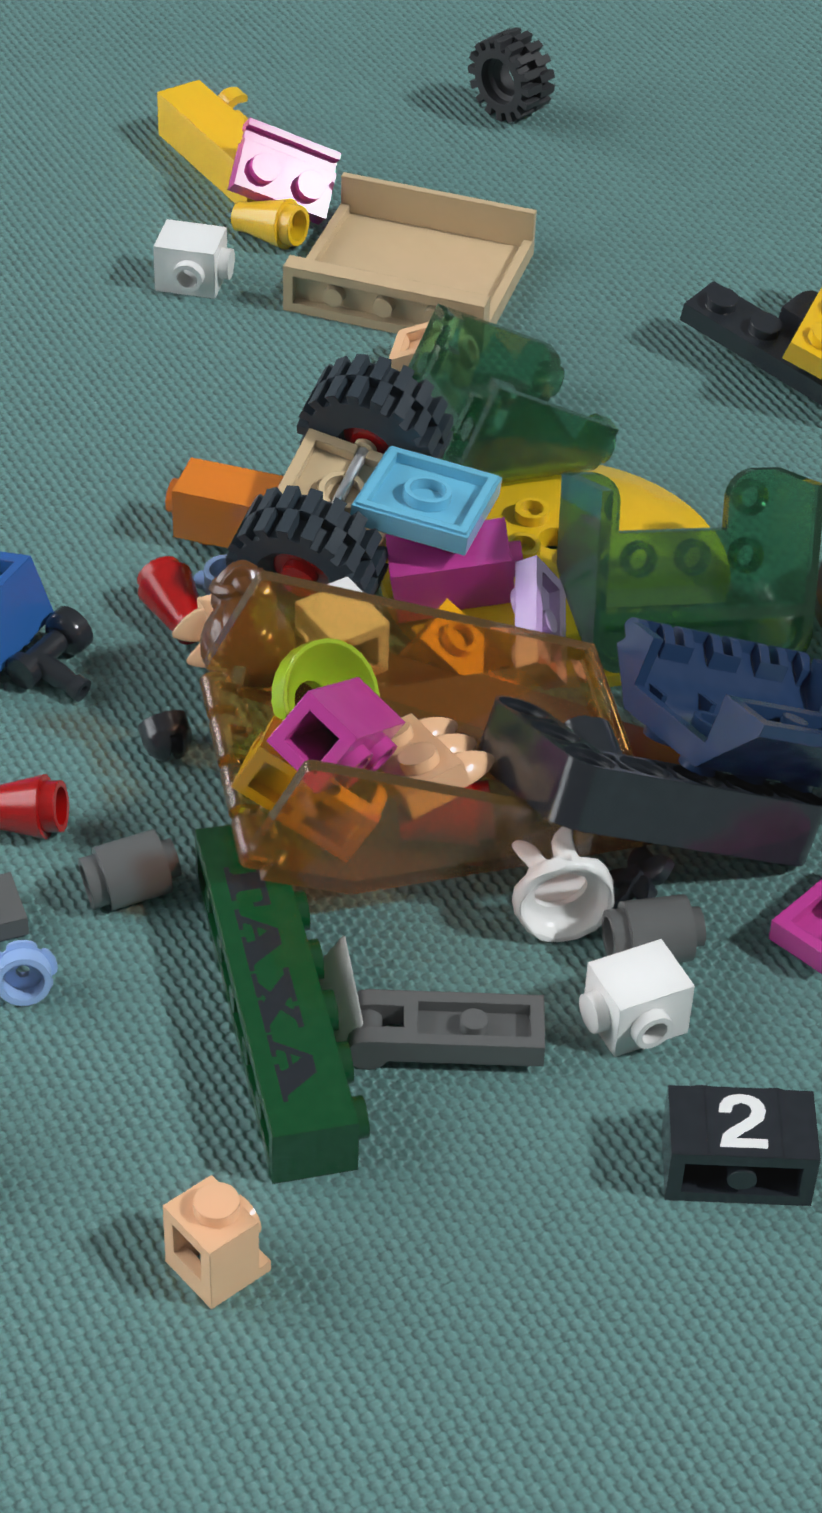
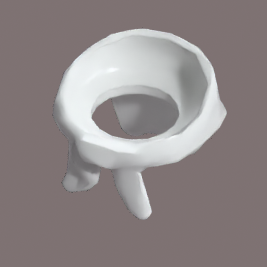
[512,826,614,942]

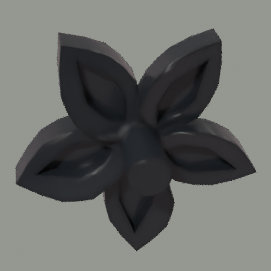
[609,842,675,909]

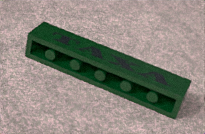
[194,818,370,1184]

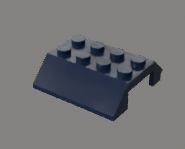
[617,617,822,793]

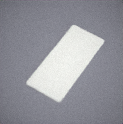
[319,936,363,1042]

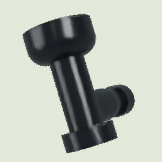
[5,606,93,702]

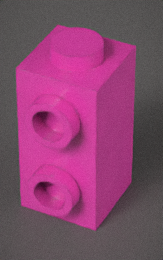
[385,517,523,619]
[267,677,406,788]

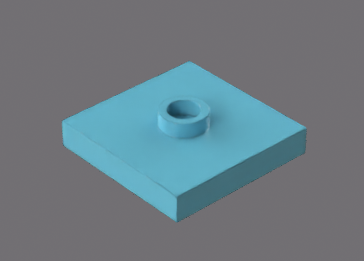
[350,446,502,556]

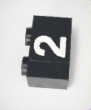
[661,1085,821,1206]

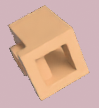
[163,1175,271,1310]

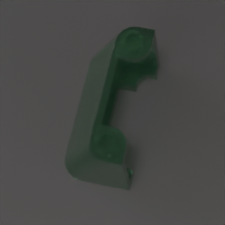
[408,303,619,483]

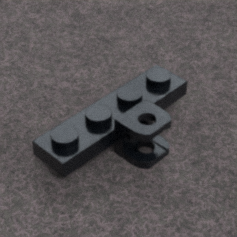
[680,281,822,406]

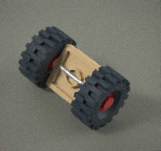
[226,354,454,618]

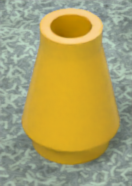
[231,199,309,250]

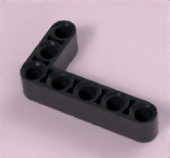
[477,695,822,866]

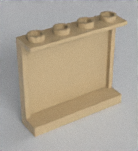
[283,172,537,351]

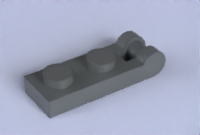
[347,989,545,1070]

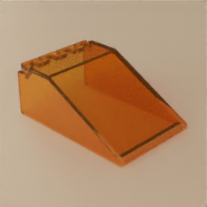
[199,571,654,895]

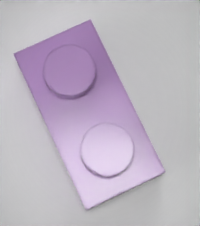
[510,555,566,694]

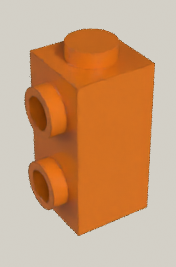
[165,457,284,548]

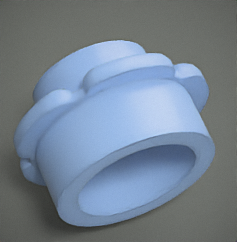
[0,940,58,1006]

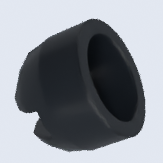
[138,710,192,762]

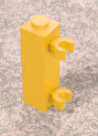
[157,80,256,204]

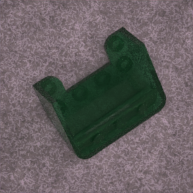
[557,467,822,673]

